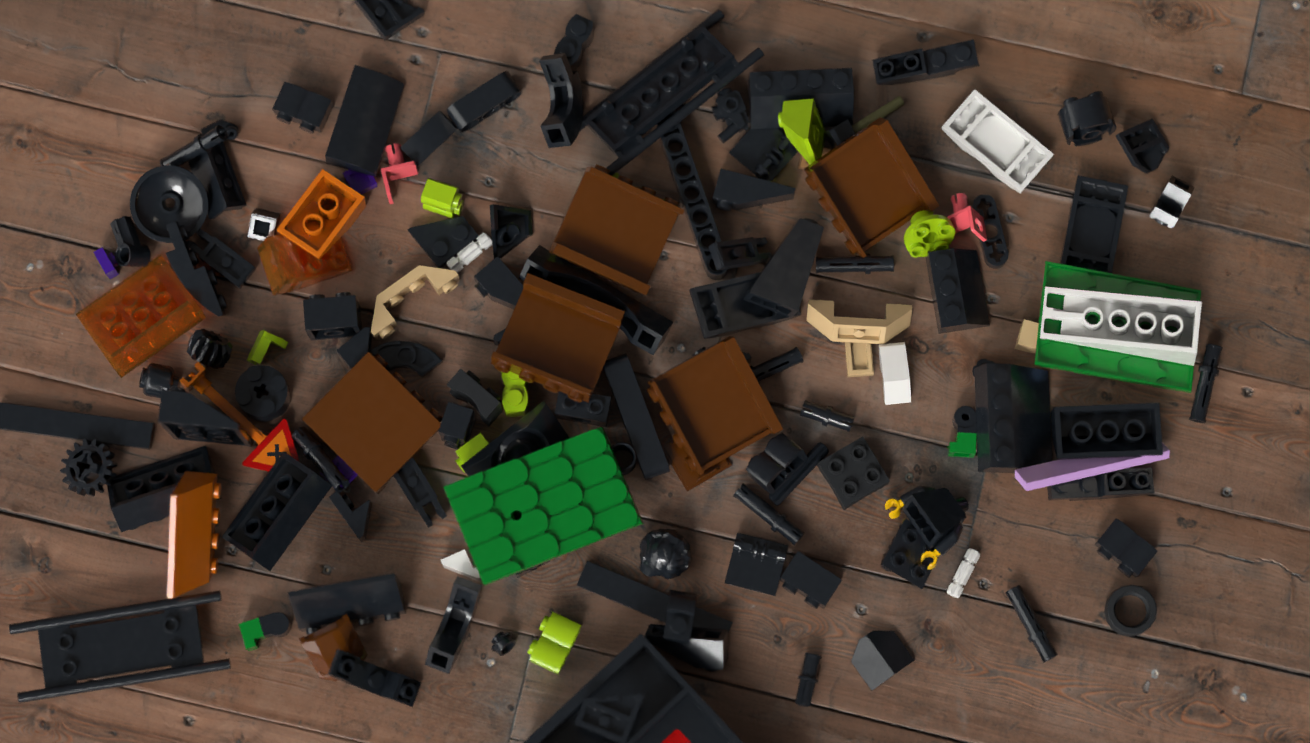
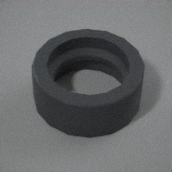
[1104,585,1157,637]

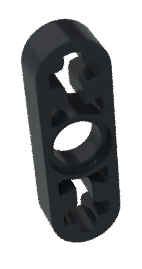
[972,194,1009,269]

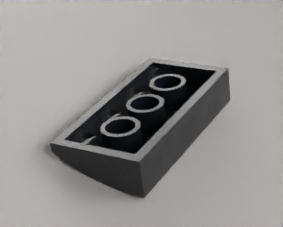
[325,65,405,177]

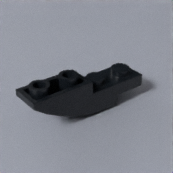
[872,39,980,85]
[166,221,228,317]
[1047,467,1155,501]

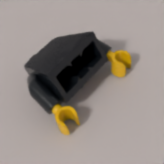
[885,486,969,570]

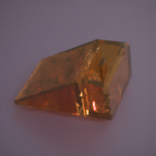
[257,234,353,296]

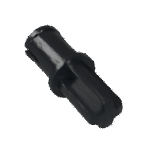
[795,653,821,707]

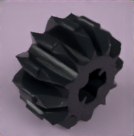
[187,329,233,369]

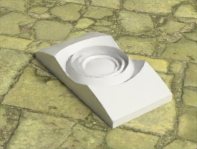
[941,89,1054,194]

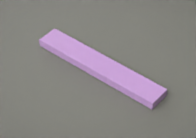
[1015,442,1170,491]

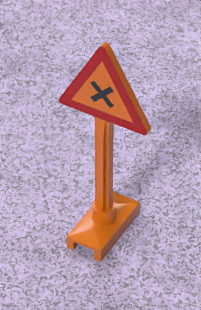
[180,362,299,472]

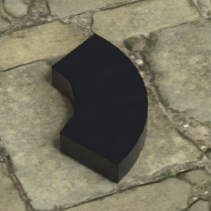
[370,340,443,377]

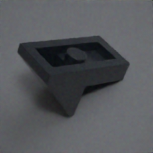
[329,492,372,542]

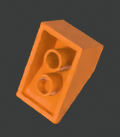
[276,169,366,259]

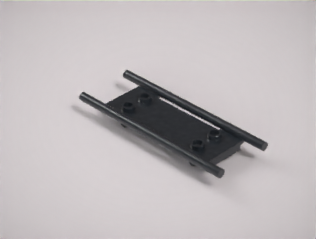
[580,9,764,176]
[9,590,231,703]

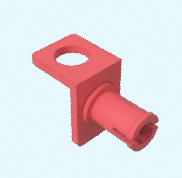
[381,143,418,204]
[947,193,987,242]

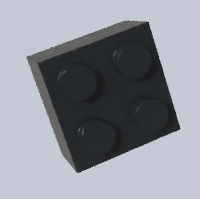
[303,292,362,341]

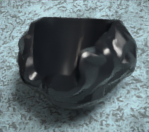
[639,529,692,579]

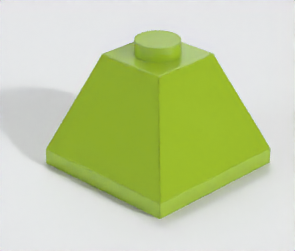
[778,99,825,165]

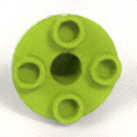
[904,210,955,258]

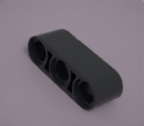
[446,71,522,133]

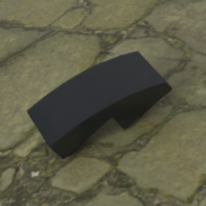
[400,110,458,166]

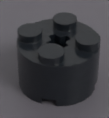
[1058,91,1117,146]
[235,365,291,422]

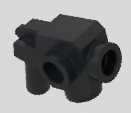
[711,88,749,144]

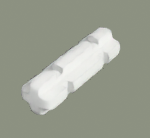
[447,233,492,273]
[947,548,980,598]

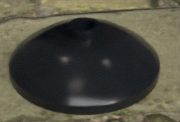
[130,165,209,243]

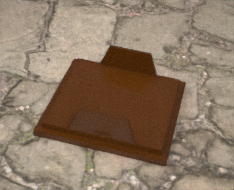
[662,439,732,492]

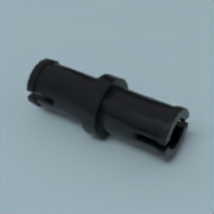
[800,400,855,432]

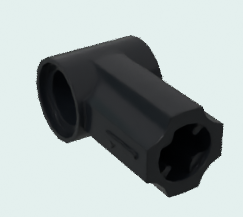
[110,216,151,267]

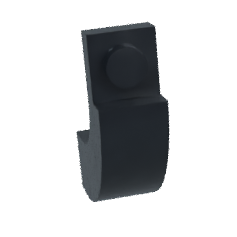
[539,53,584,148]
[425,576,482,674]

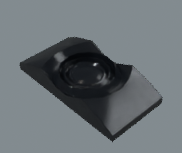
[1060,175,1128,273]
[689,272,801,339]
[461,401,570,477]

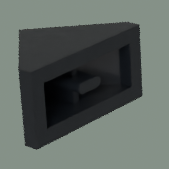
[336,327,372,369]

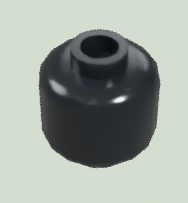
[139,363,179,399]

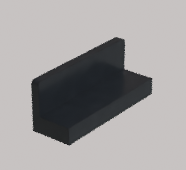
[188,142,247,219]

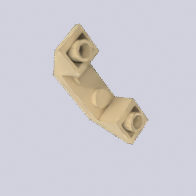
[371,265,460,340]
[806,299,912,344]

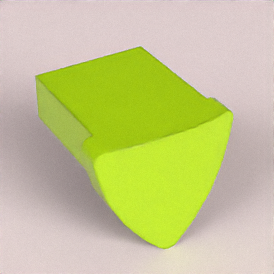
[246,330,288,365]

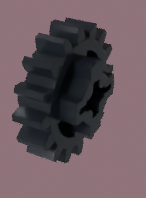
[60,439,118,497]

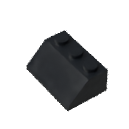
[926,248,990,334]

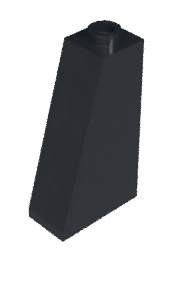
[743,218,824,318]

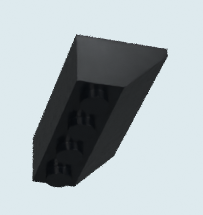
[748,68,854,130]
[1050,403,1163,460]
[107,445,222,532]
[222,452,332,571]

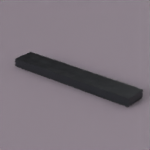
[0,402,155,450]
[577,561,733,633]

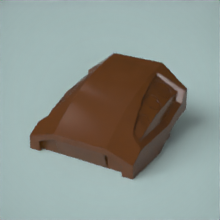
[299,615,367,681]

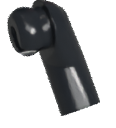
[200,119,239,140]

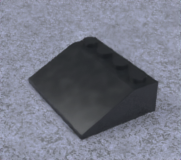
[974,363,1052,473]
[158,387,252,447]
[288,573,406,635]

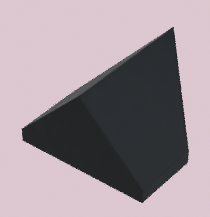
[490,204,533,259]

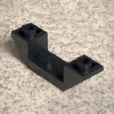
[328,649,421,707]

